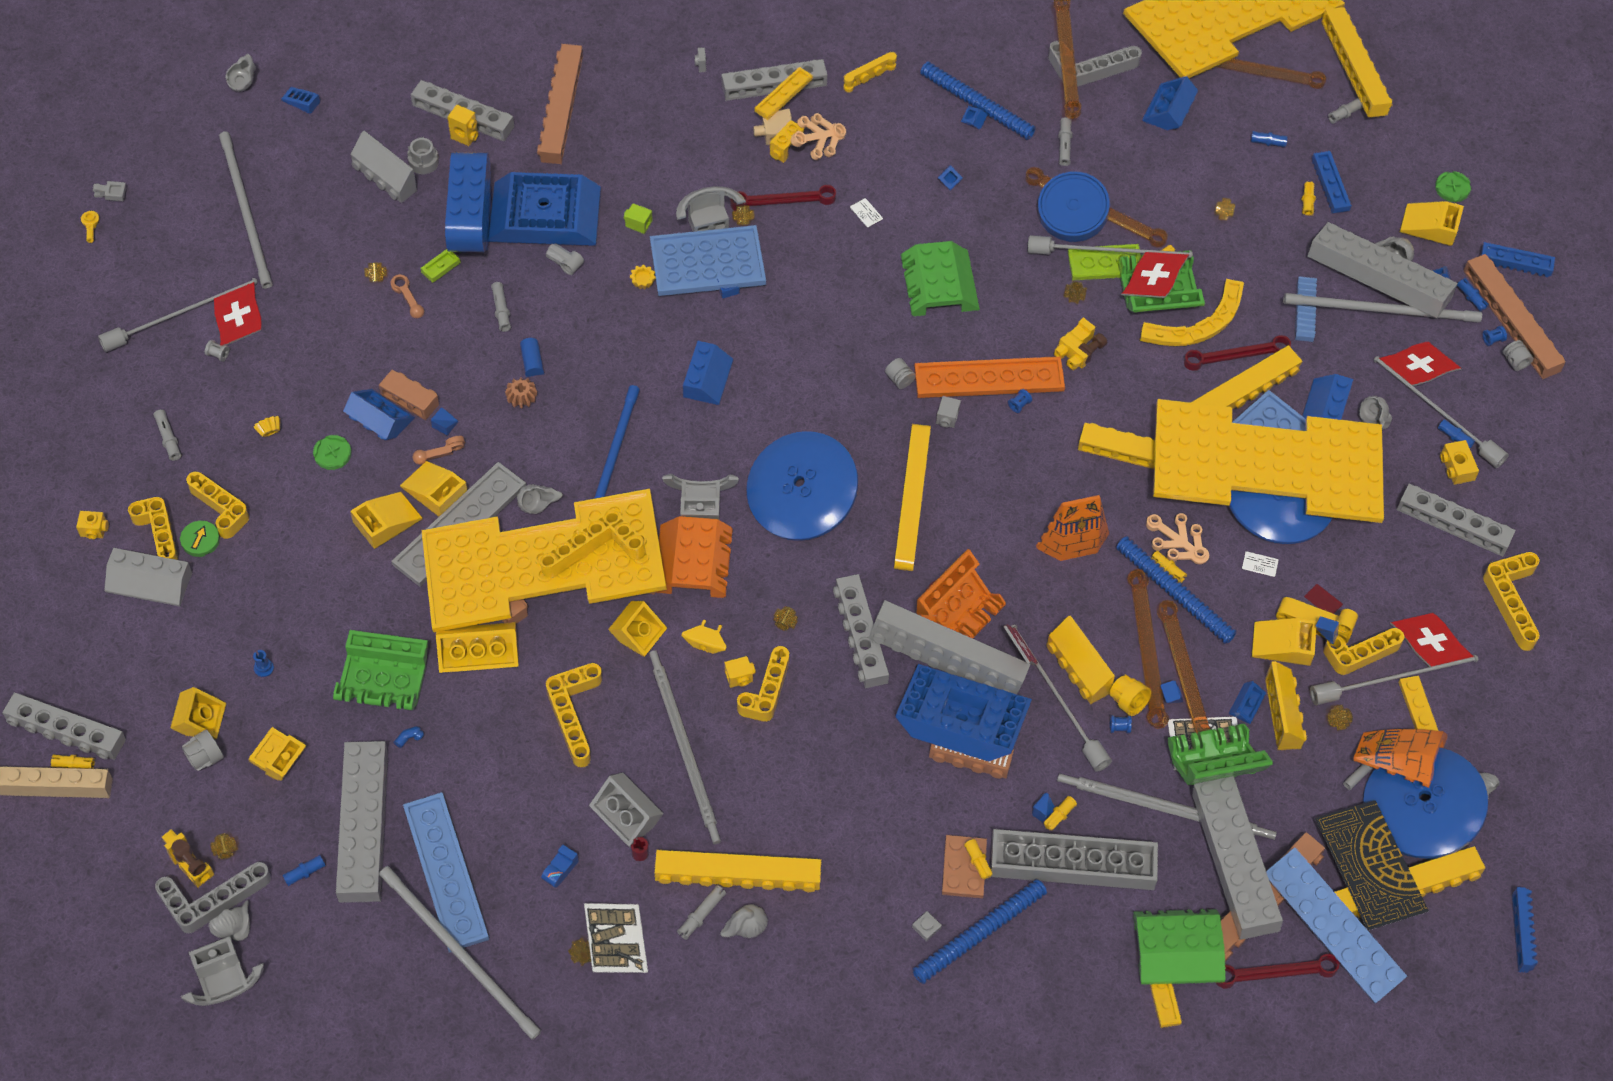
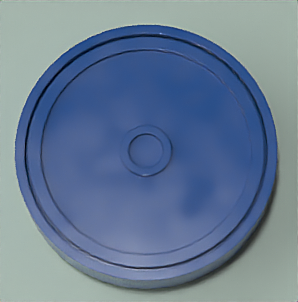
[1038,172,1110,242]

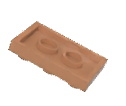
[942,835,987,898]

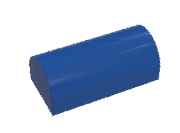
[520,338,544,377]

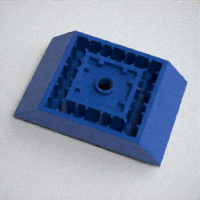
[488,172,601,246]
[896,664,1032,762]

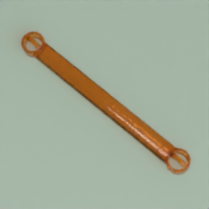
[1053,0,1082,118]
[1215,58,1326,89]
[1025,167,1168,247]
[1128,569,1169,729]
[1157,600,1210,733]

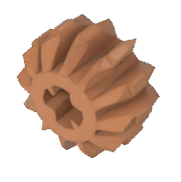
[505,377,537,409]

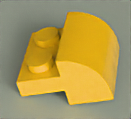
[249,727,306,780]

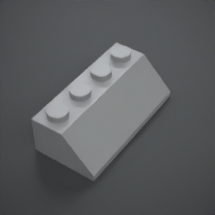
[351,131,417,203]
[104,548,192,606]

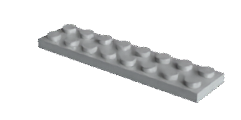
[391,462,526,587]

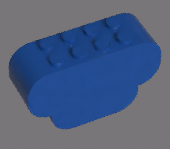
[445,152,491,252]

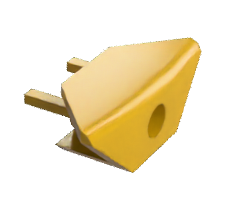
[681,620,726,654]

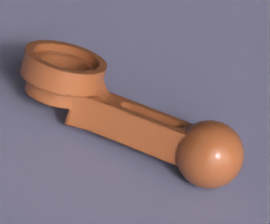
[391,275,424,318]
[412,436,465,465]

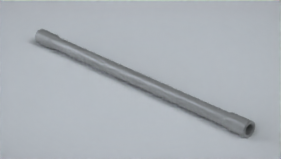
[219,132,272,289]
[1283,293,1482,323]
[379,866,541,1040]

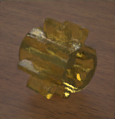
[1215,198,1235,220]
[732,205,754,225]
[364,262,387,282]
[1064,281,1087,304]
[773,606,798,631]
[1328,705,1353,731]
[210,834,237,859]
[568,938,591,966]

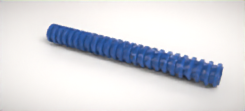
[920,61,1035,140]
[1116,536,1236,644]
[913,879,1047,984]

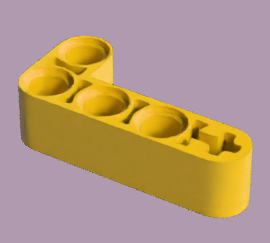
[186,472,249,539]
[128,497,178,560]
[1276,597,1358,644]
[1323,628,1404,675]
[737,646,789,722]

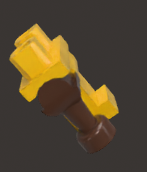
[1054,317,1107,370]
[162,830,214,888]

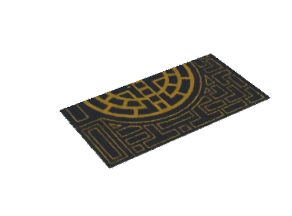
[1315,800,1429,930]

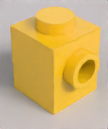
[76,511,109,539]
[724,656,755,688]

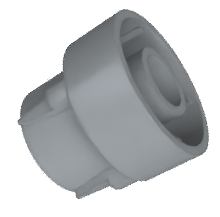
[407,137,439,174]
[182,729,224,771]

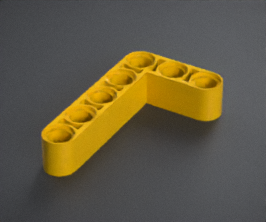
[539,510,646,578]
[1483,552,1540,651]
[546,663,602,767]

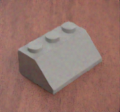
[589,773,663,847]

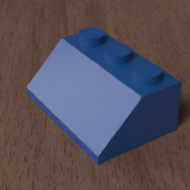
[1142,76,1198,130]
[683,341,733,405]
[1303,374,1353,420]
[343,389,415,440]

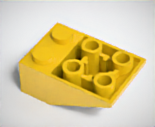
[1400,201,1464,246]
[400,461,467,517]
[350,492,422,549]
[1252,618,1317,666]

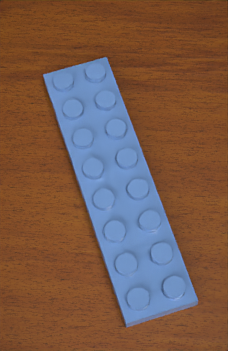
[403,793,489,953]
[1266,847,1407,1003]

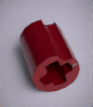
[631,837,649,861]

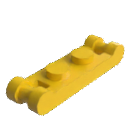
[843,52,897,92]

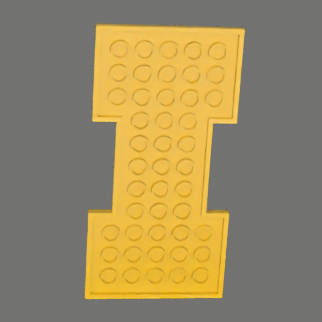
[1123,0,1345,78]
[1153,399,1384,523]
[421,489,667,632]

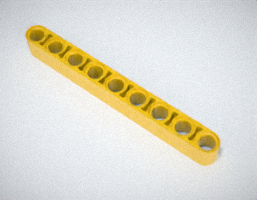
[894,424,931,571]

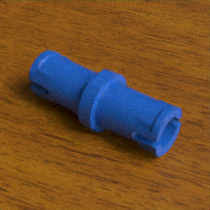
[1251,131,1288,147]
[1457,278,1489,312]
[1438,419,1475,448]
[282,855,325,886]

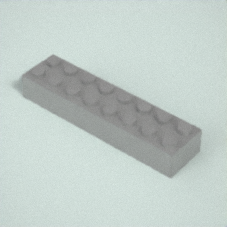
[1308,222,1458,318]
[869,600,1030,694]
[336,741,388,903]
[1192,776,1283,940]
[990,829,1158,890]

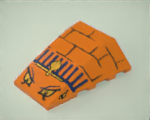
[1036,495,1109,561]
[1353,729,1448,788]

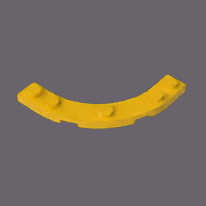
[1140,279,1244,346]

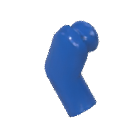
[394,726,424,748]

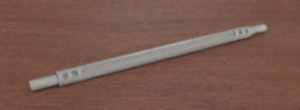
[649,650,721,844]
[1057,773,1276,840]

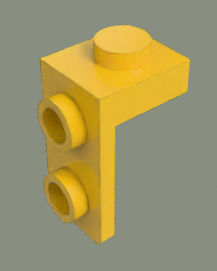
[770,120,804,163]

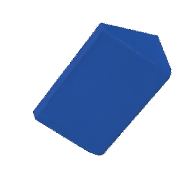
[1229,681,1266,724]

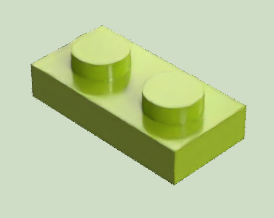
[420,249,460,283]

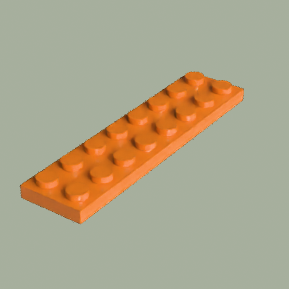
[914,357,1065,398]

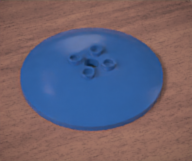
[747,431,858,541]
[1229,490,1333,544]
[1363,748,1488,858]

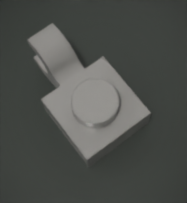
[93,181,126,201]

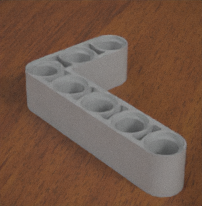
[1048,41,1142,88]
[155,862,271,933]

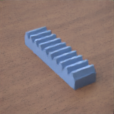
[1295,277,1317,342]

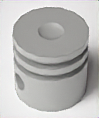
[1503,340,1534,371]
[885,358,916,389]

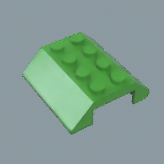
[901,241,979,316]
[1119,250,1205,312]
[333,630,428,711]
[1168,723,1273,785]
[1133,909,1225,985]

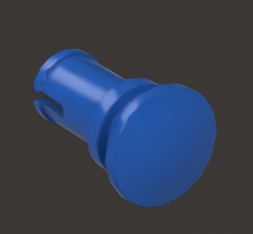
[253,650,274,677]

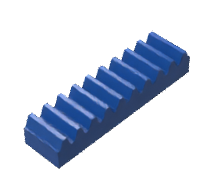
[1312,151,1351,214]
[1481,242,1555,278]
[1512,887,1538,973]

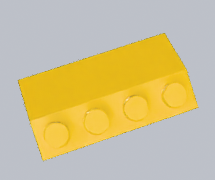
[1047,615,1115,704]
[436,622,519,673]
[1265,661,1307,750]

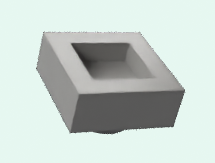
[695,48,706,72]
[912,912,942,942]

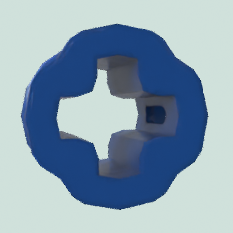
[1482,326,1507,346]
[1008,389,1032,413]
[1110,715,1132,733]

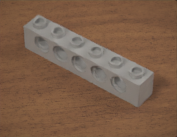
[722,59,827,101]
[411,80,514,141]
[1397,484,1516,557]
[833,574,889,688]
[2,692,126,760]

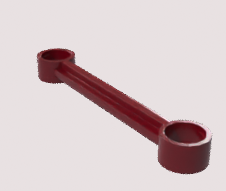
[730,185,836,212]
[1184,335,1291,371]
[1216,954,1339,989]

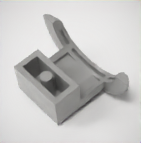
[676,186,746,232]
[662,474,739,520]
[181,936,264,1006]

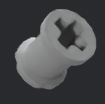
[205,340,230,362]

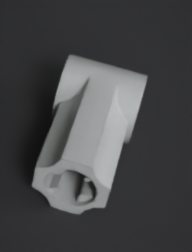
[546,243,584,275]

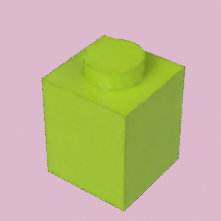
[624,203,653,234]

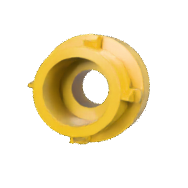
[1110,674,1151,716]

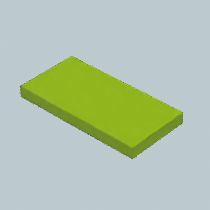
[1067,244,1141,280]

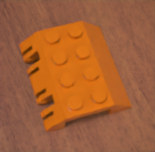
[656,516,733,598]
[916,549,1006,639]

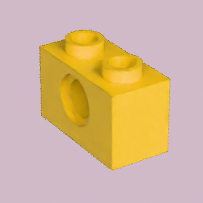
[448,105,478,146]
[1440,440,1479,485]

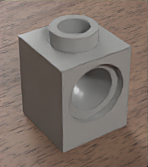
[936,396,961,428]

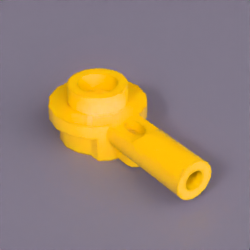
[81,211,99,243]

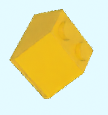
[608,601,667,657]
[170,687,226,739]

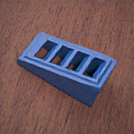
[281,87,320,114]

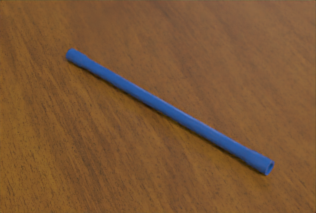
[594,385,640,499]

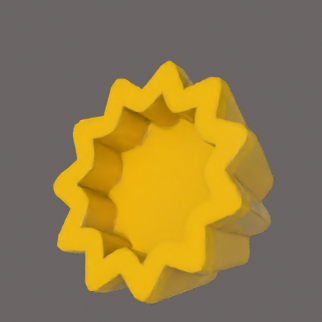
[630,265,656,289]
[254,416,280,437]

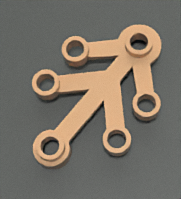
[791,113,846,160]
[1146,513,1209,564]

